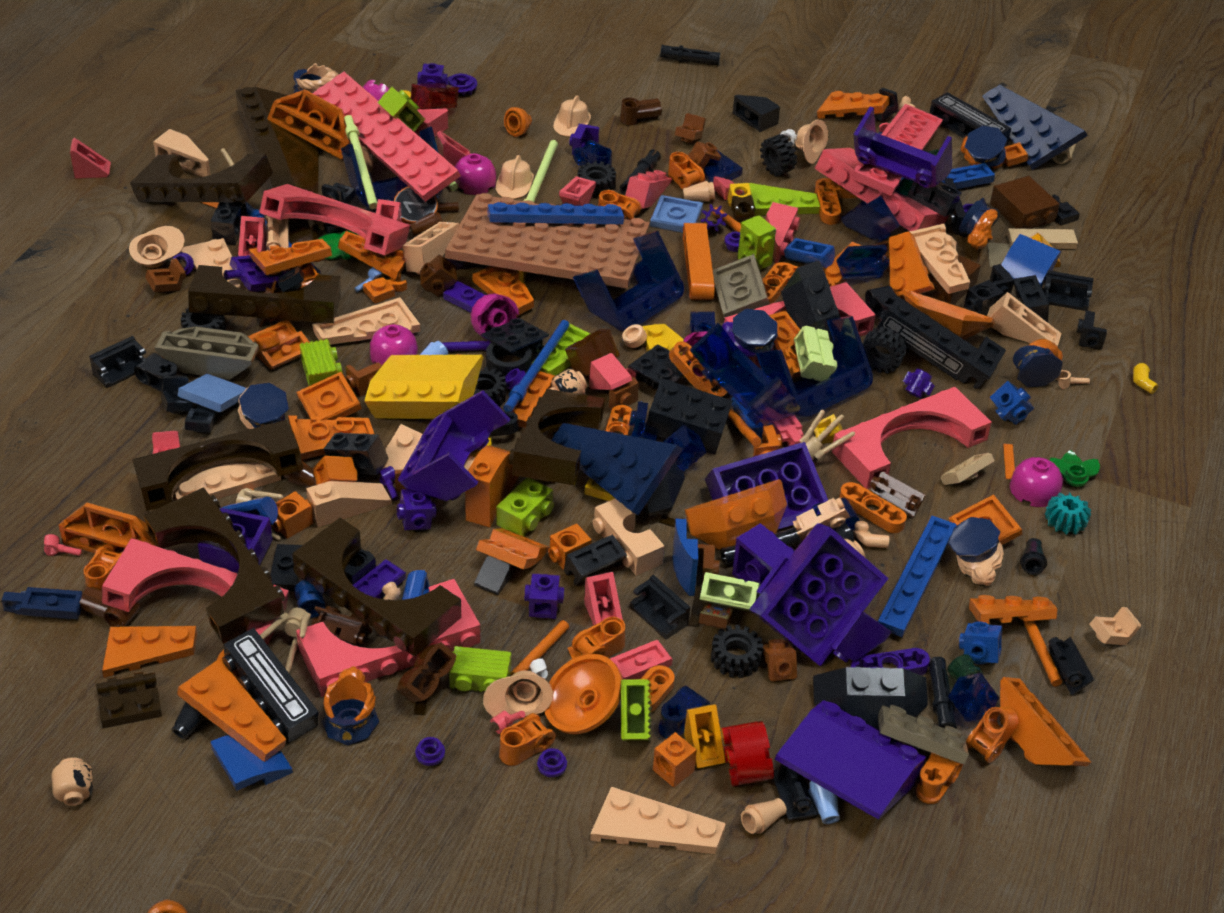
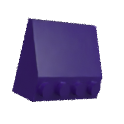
[704,442,828,531]
[749,523,889,666]
[775,700,926,820]

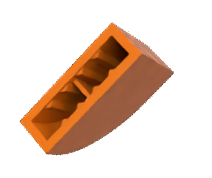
[465,445,519,527]

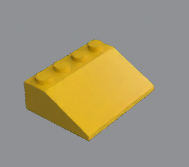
[364,355,484,419]

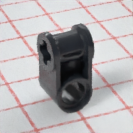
[865,286,898,320]
[133,353,178,392]

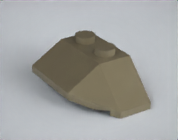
[155,326,259,379]

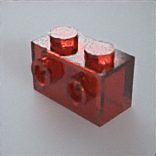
[411,83,459,110]

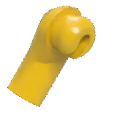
[1133,363,1159,394]

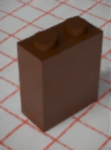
[990,176,1060,229]
[922,255,981,305]

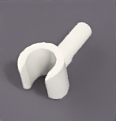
[530,658,548,680]

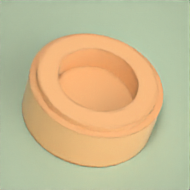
[622,324,647,348]

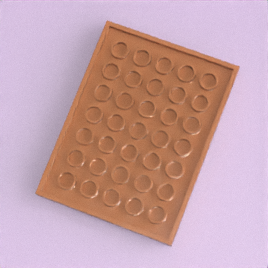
[445,193,650,289]

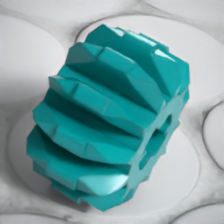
[1045,492,1091,535]

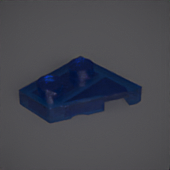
[703,150,743,182]

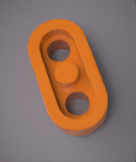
[641,665,675,712]

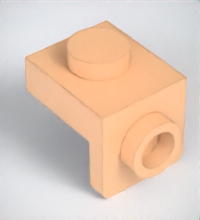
[1089,607,1141,645]

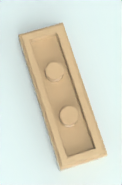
[1007,229,1078,249]

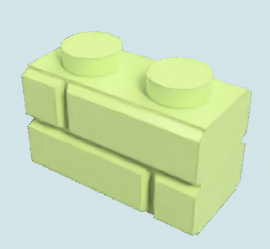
[794,326,837,382]
[700,572,761,612]

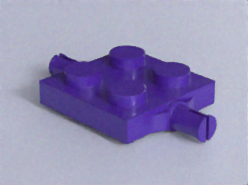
[223,255,290,292]

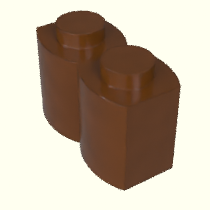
[565,329,620,378]
[397,642,457,703]

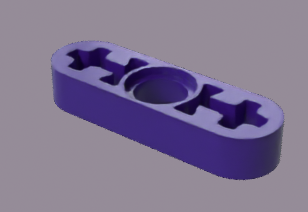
[851,648,930,676]

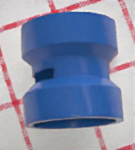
[294,580,326,618]

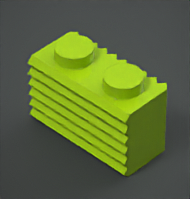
[300,339,343,386]
[449,646,511,692]
[621,679,653,741]

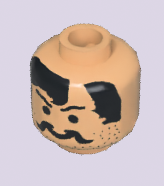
[550,369,588,395]
[51,758,94,806]

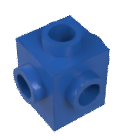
[990,381,1034,425]
[959,621,1002,664]

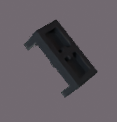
[1043,270,1094,311]
[1014,275,1049,322]
[89,336,146,388]
[958,337,1006,388]
[563,534,627,585]
[630,575,690,639]

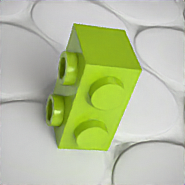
[377,87,426,132]
[737,215,776,270]
[496,478,554,536]

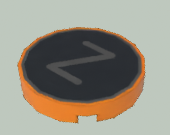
[394,187,438,224]

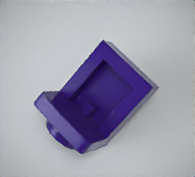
[569,123,599,156]

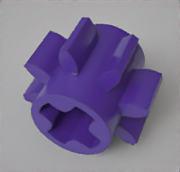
[700,204,727,232]
[903,368,935,399]

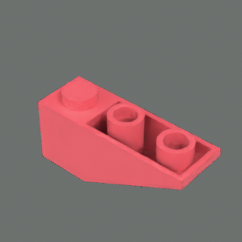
[625,170,673,209]
[766,202,800,263]

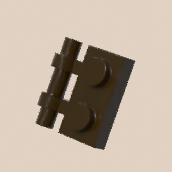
[96,672,162,728]

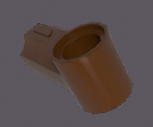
[620,98,662,125]
[79,587,141,627]

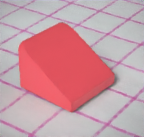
[713,176,743,200]

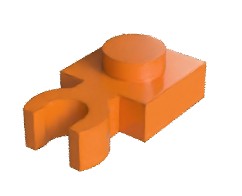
[992,142,1028,169]
[363,275,407,304]

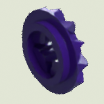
[445,73,477,96]

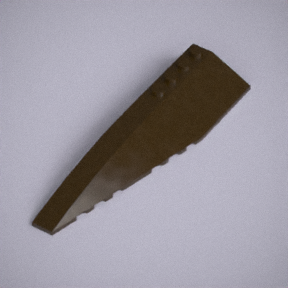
[235,87,319,244]

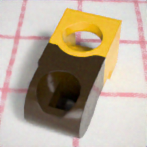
[728,183,754,222]

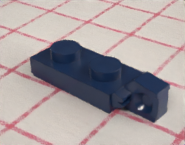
[1,587,83,619]

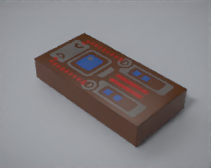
[698,602,734,629]

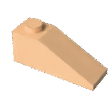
[153,129,211,177]
[402,222,459,275]
[987,292,1062,346]
[306,480,392,527]

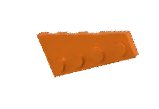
[177,659,286,762]

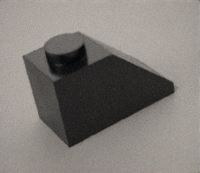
[733,95,780,132]

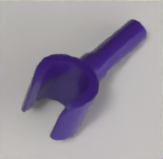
[380,466,399,501]

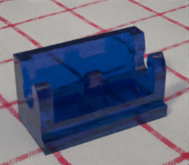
[836,245,890,279]

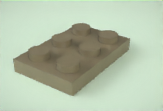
[713,254,770,317]
[878,705,969,765]

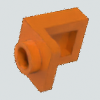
[753,425,782,457]

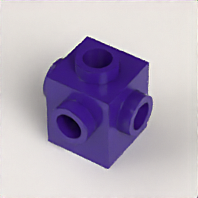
[417,63,448,97]
[397,489,436,530]
[524,574,564,619]

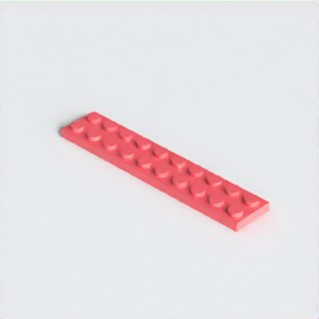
[313,72,461,202]
[851,104,943,196]

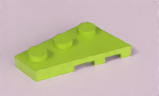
[749,183,820,216]
[532,323,591,376]

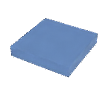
[650,195,703,233]
[178,374,246,412]

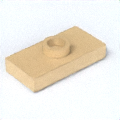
[940,453,994,485]

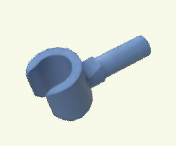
[354,268,382,293]

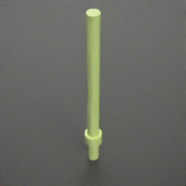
[344,115,377,209]
[523,140,558,202]

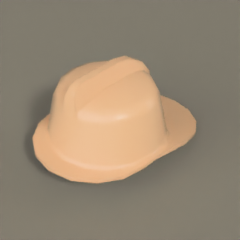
[553,95,591,137]
[795,120,828,164]
[496,155,534,199]
[129,226,185,268]
[483,670,553,717]

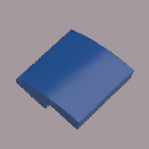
[1001,234,1061,287]
[672,519,698,596]
[210,735,293,791]

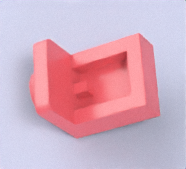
[152,431,180,454]

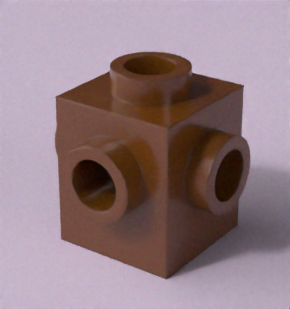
[420,254,457,297]

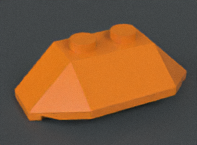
[267,89,350,160]
[902,289,995,340]
[685,479,787,551]
[59,503,157,554]
[1000,677,1091,766]

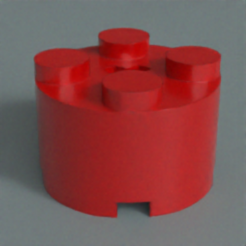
[721,721,774,787]

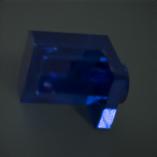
[628,401,657,441]

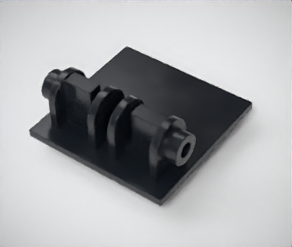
[481,318,549,354]
[628,344,695,389]

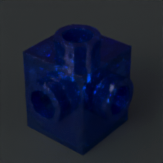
[664,425,706,471]
[948,673,999,722]

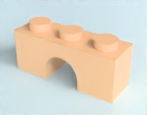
[593,498,665,576]

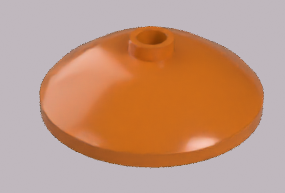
[544,654,623,734]

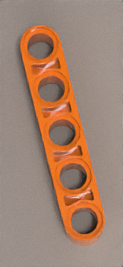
[683,223,714,300]

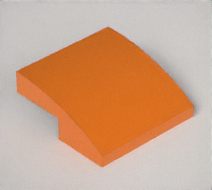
[247,320,310,369]
[476,528,549,569]

